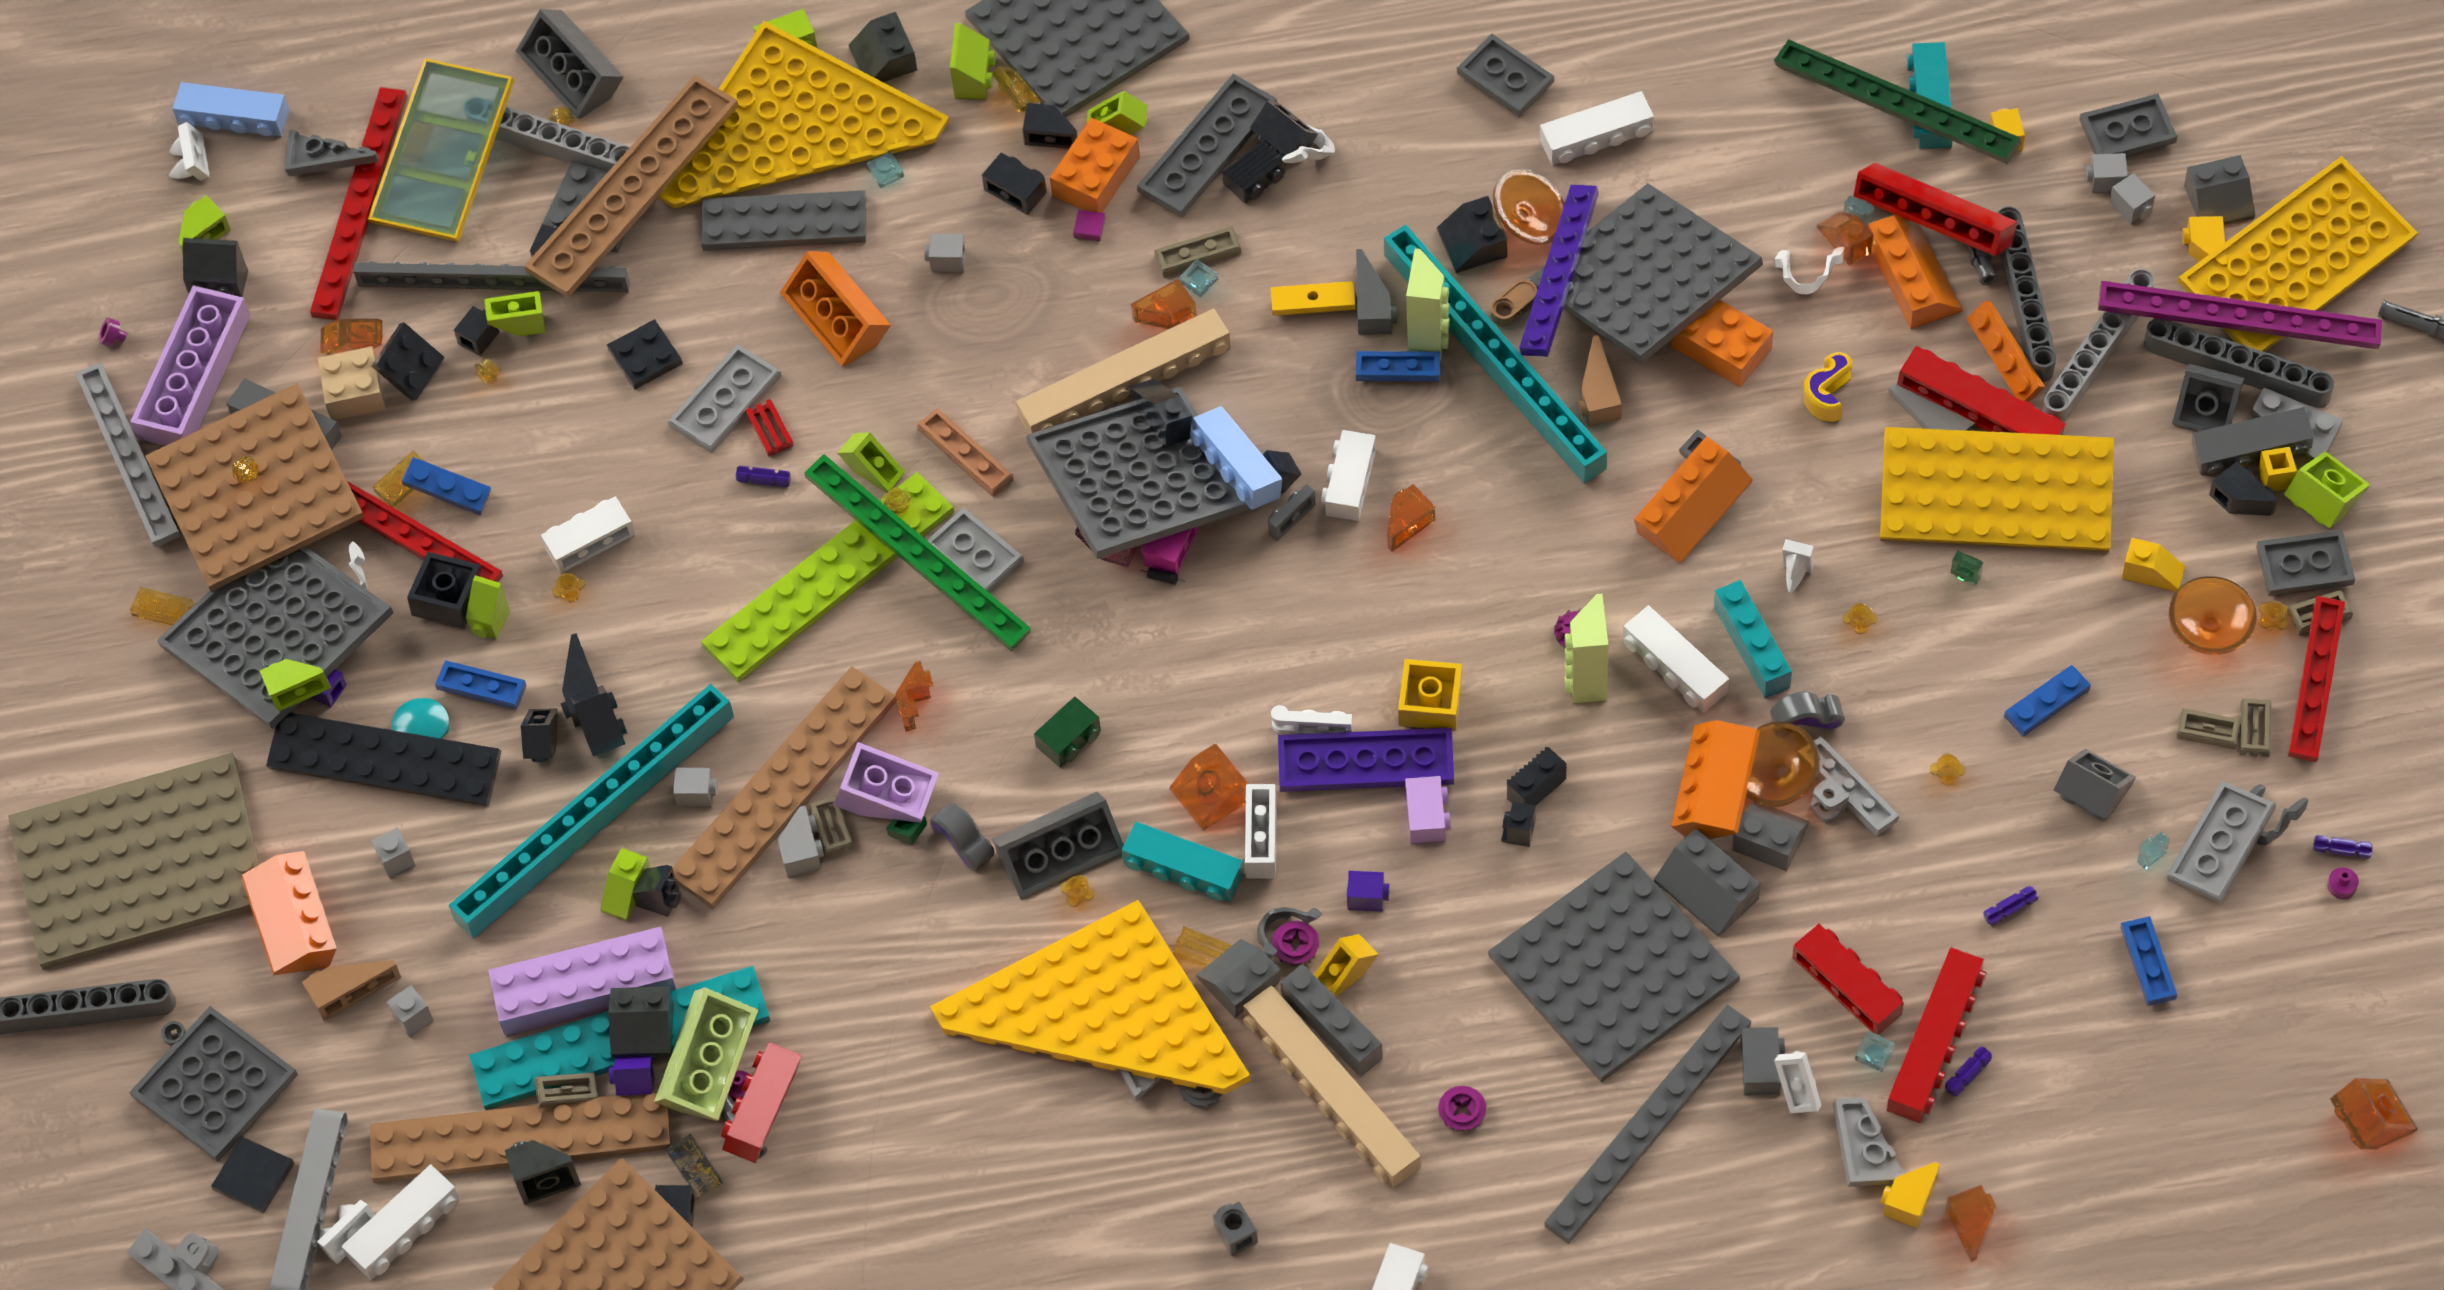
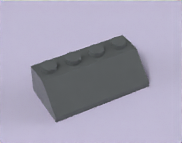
[515,9,624,119]
[992,792,1124,899]

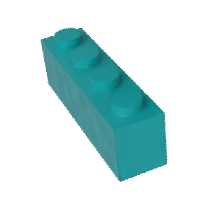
[1906,42,1953,149]
[1714,580,1792,699]
[1122,821,1244,903]

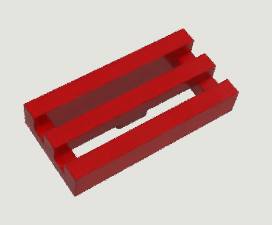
[745,399,794,457]

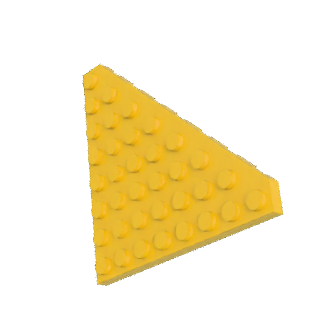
[657,21,950,209]
[930,900,1251,1095]

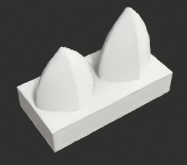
[168,122,210,181]
[1783,539,1814,593]
[1774,1051,1822,1113]
[317,1199,375,1264]

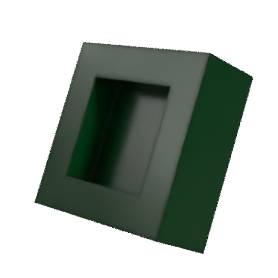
[886,816,928,845]

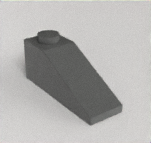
[1356,249,1397,334]

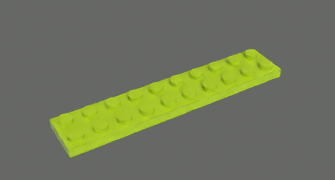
[701,472,954,683]

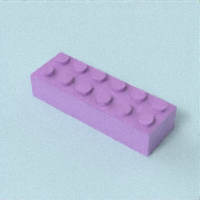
[130,286,250,446]
[488,927,677,1036]

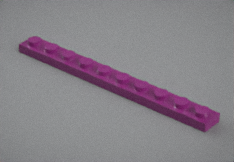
[2098,281,2382,350]

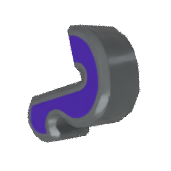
[1770,691,1845,739]
[930,803,995,870]

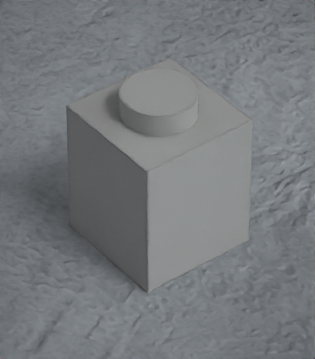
[2085,153,2128,193]
[2110,173,2155,224]
[925,234,966,272]
[673,768,718,807]
[371,827,416,878]
[387,985,434,1038]

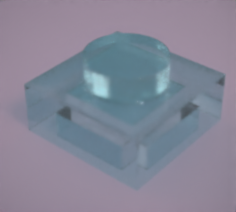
[867,151,904,188]
[1843,196,1874,230]
[1179,259,1218,297]
[2137,831,2170,870]
[1855,1031,1896,1072]

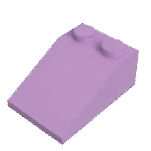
[834,742,939,823]

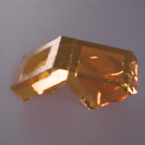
[320,318,383,356]
[895,661,934,732]

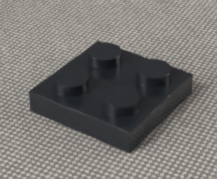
[607,319,683,390]
[371,322,445,401]

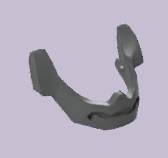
[2249,784,2308,845]
[1258,907,1323,958]

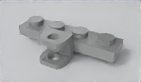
[1798,736,1900,837]
[126,1228,224,1290]

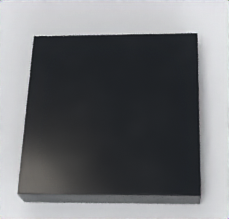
[211,1136,295,1213]

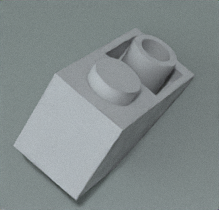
[778,806,824,877]

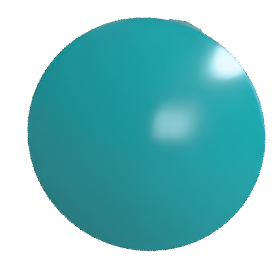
[392,698,450,739]

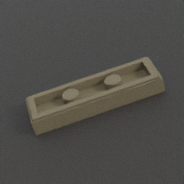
[1154,226,1242,277]

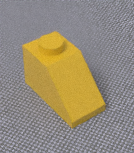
[2182,216,2227,266]
[2122,538,2185,592]
[1314,934,1378,997]
[1880,1162,1940,1228]

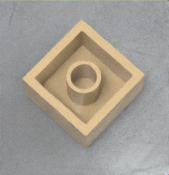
[318,347,386,420]

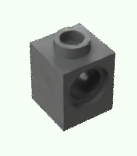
[1213,1201,1258,1256]

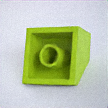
[950,23,996,100]
[2284,451,2370,529]

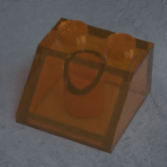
[1170,743,1249,831]
[2330,1078,2418,1150]

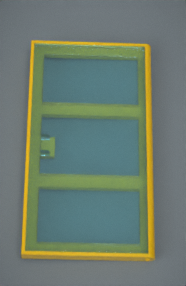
[367,59,515,242]

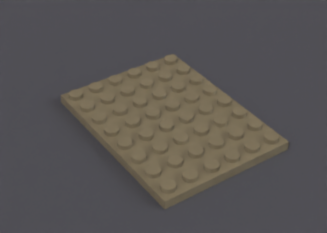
[8,752,260,969]

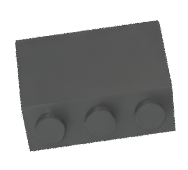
[1654,828,1760,937]

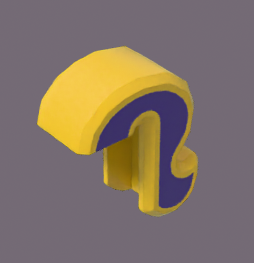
[1803,352,1852,422]

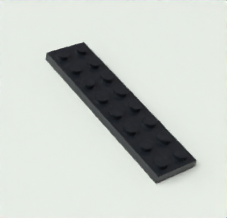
[266,713,502,806]

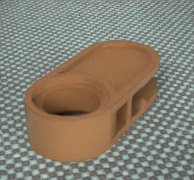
[1491,279,1537,326]

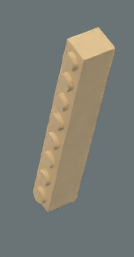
[1016,308,1231,434]
[1243,985,1421,1188]

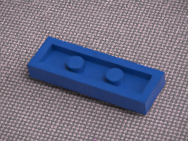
[1356,351,1440,381]
[402,457,491,515]
[435,660,527,710]
[2004,665,2091,737]
[2120,916,2177,1006]

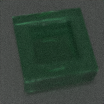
[1951,550,1983,585]

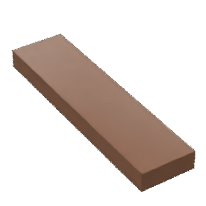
[917,408,1014,497]

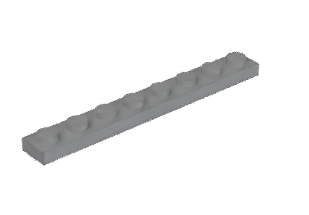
[75,362,181,548]

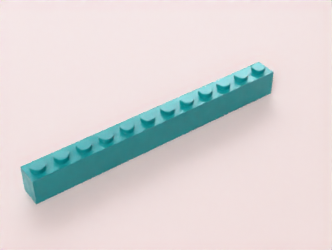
[1384,224,1607,484]
[448,684,734,939]

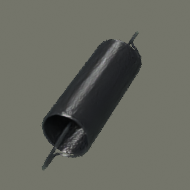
[1140,567,1185,585]

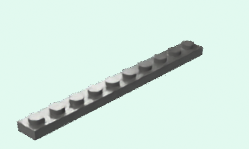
[353,261,630,292]
[1545,1004,1751,1244]

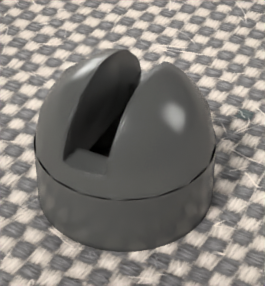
[161,1021,186,1046]

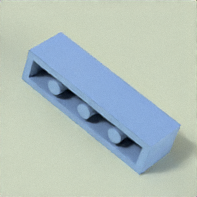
[172,82,289,136]
[1190,406,1282,510]

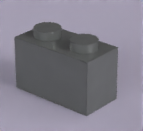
[1741,1027,1785,1095]

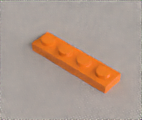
[1967,301,2045,402]

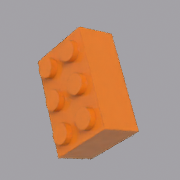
[1050,118,1140,213]
[1671,300,1773,388]

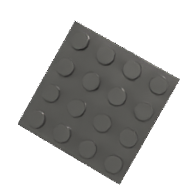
[129,1006,298,1162]

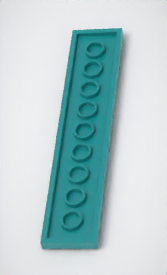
[469,966,771,1110]

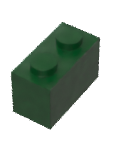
[1034,696,1101,768]

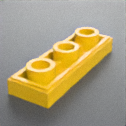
[1271,281,1356,316]

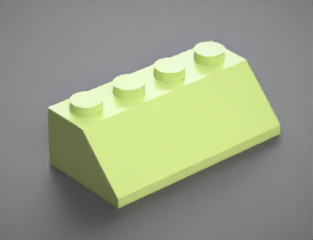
[1406,249,1450,360]
[1564,594,1608,703]
[654,987,758,1121]

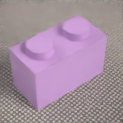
[1405,776,1451,844]

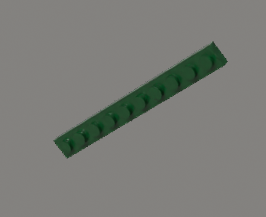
[1774,39,2021,164]

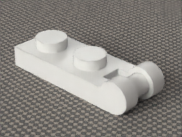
[1271,705,1353,735]

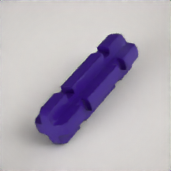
[736,465,791,487]
[2313,835,2373,859]
[1983,886,2039,925]
[1945,1047,1992,1097]

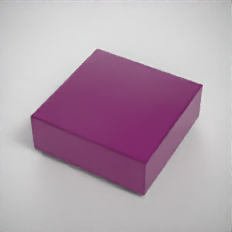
[1073,210,1106,241]

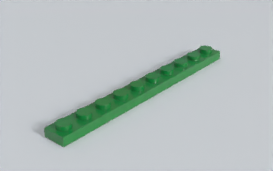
[804,454,1031,652]

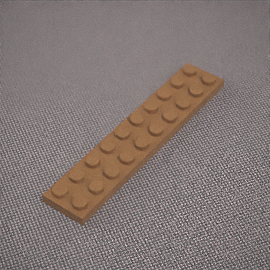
[524,75,739,298]
[672,666,897,909]
[370,1091,672,1183]

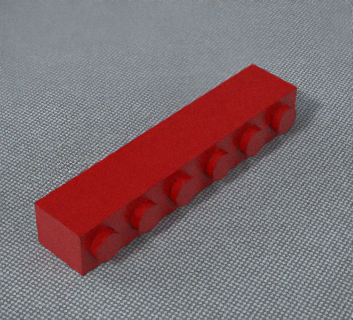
[1853,163,2017,256]
[1897,346,2066,435]
[1886,947,1987,1123]

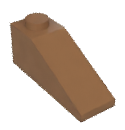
[1577,335,1622,426]
[302,960,401,1021]

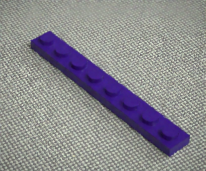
[1519,185,1599,357]

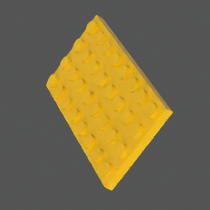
[2177,156,2418,352]
[1880,427,2114,551]

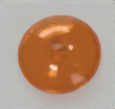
[1493,170,1565,245]
[2168,576,2257,655]
[1746,722,1820,807]

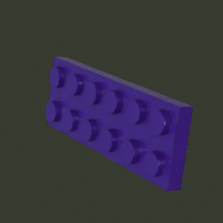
[1278,728,1454,792]

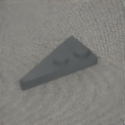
[285,130,379,176]

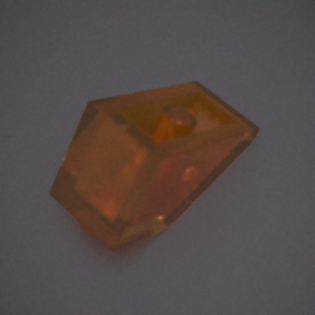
[1817,211,1874,266]
[1131,279,1197,329]
[1387,484,1435,552]
[1946,1185,1996,1262]

